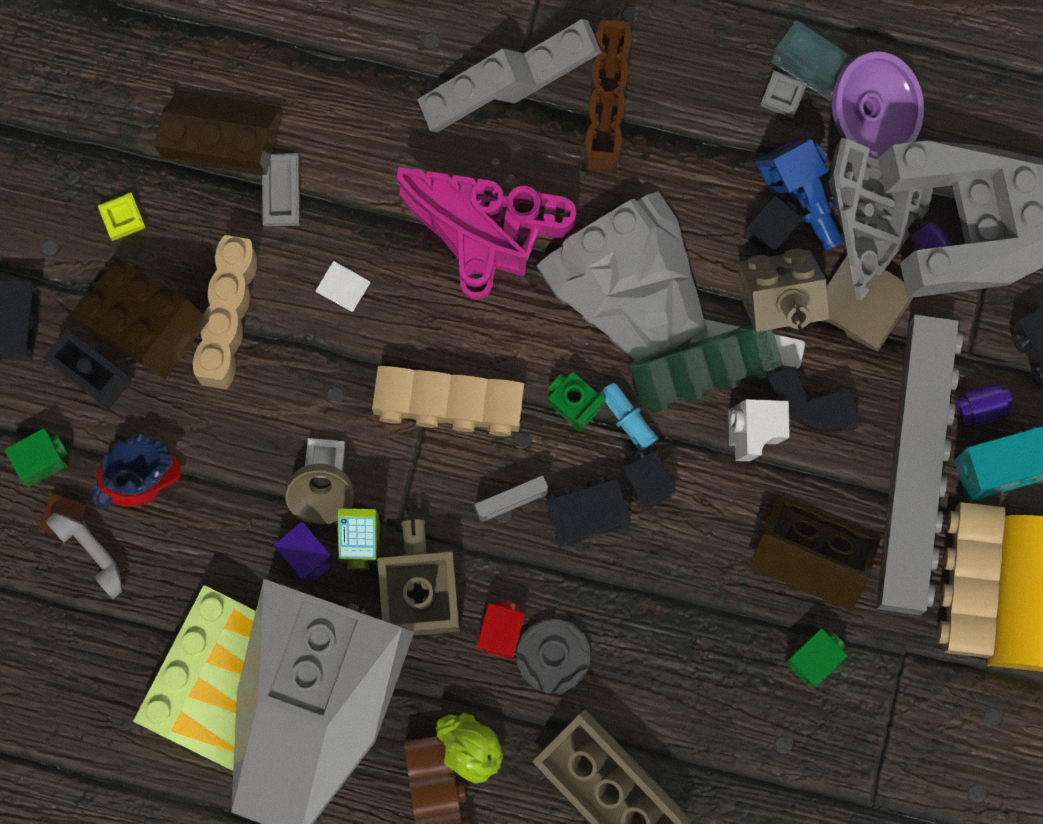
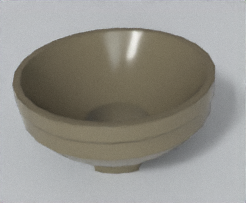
[286,464,354,525]

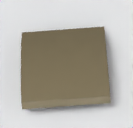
[825,255,913,352]

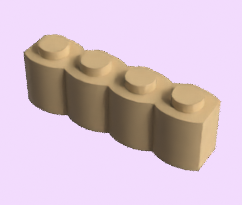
[193,235,257,390]
[372,366,524,437]
[937,502,1005,658]

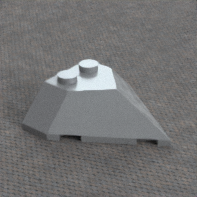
[828,138,933,300]

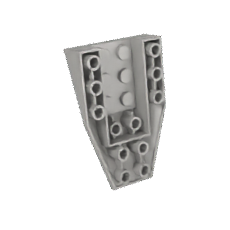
[231,579,414,824]

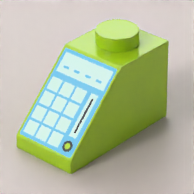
[338,508,380,571]

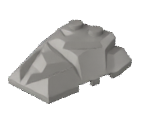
[537,191,707,368]

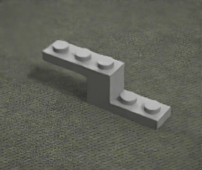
[417,19,602,132]

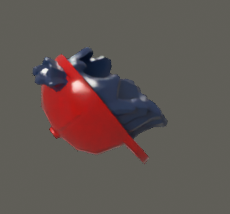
[92,434,182,510]

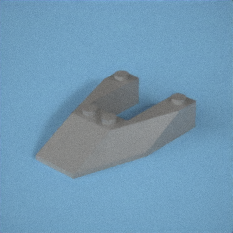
[878,141,1043,298]

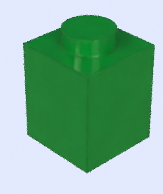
[5,428,68,488]
[785,628,848,690]

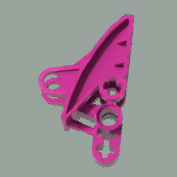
[397,167,576,300]

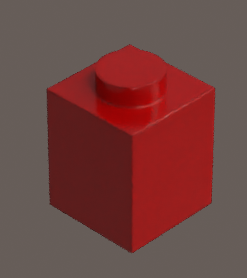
[477,600,525,660]

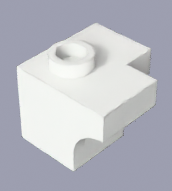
[728,399,790,461]

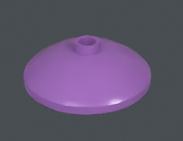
[832,52,924,159]

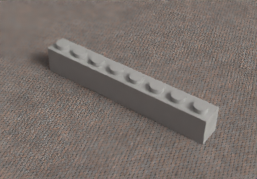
[876,315,963,615]

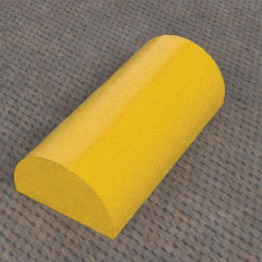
[987,515,1043,672]

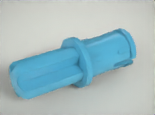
[600,383,659,452]

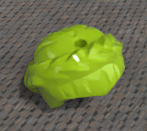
[436,712,503,784]

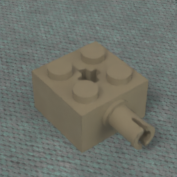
[738,249,829,332]
[377,519,460,635]

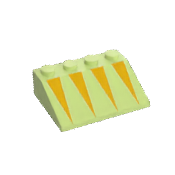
[133,585,256,771]

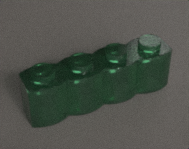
[627,323,783,413]

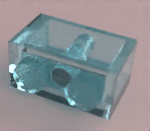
[771,20,854,101]

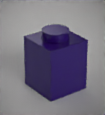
[273,522,333,584]

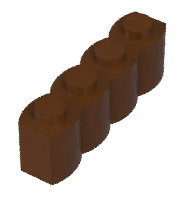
[584,19,632,173]
[404,736,470,824]

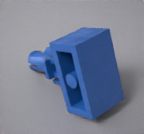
[755,139,844,250]

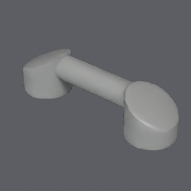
[45,513,122,599]

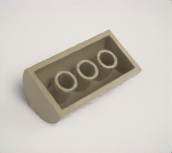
[532,709,692,824]

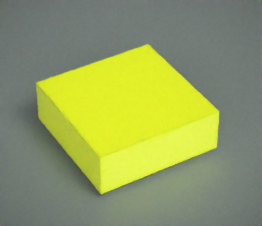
[98,193,146,241]

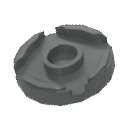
[517,619,590,694]

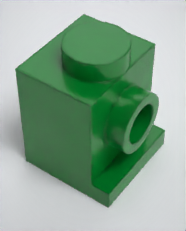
[547,372,606,432]

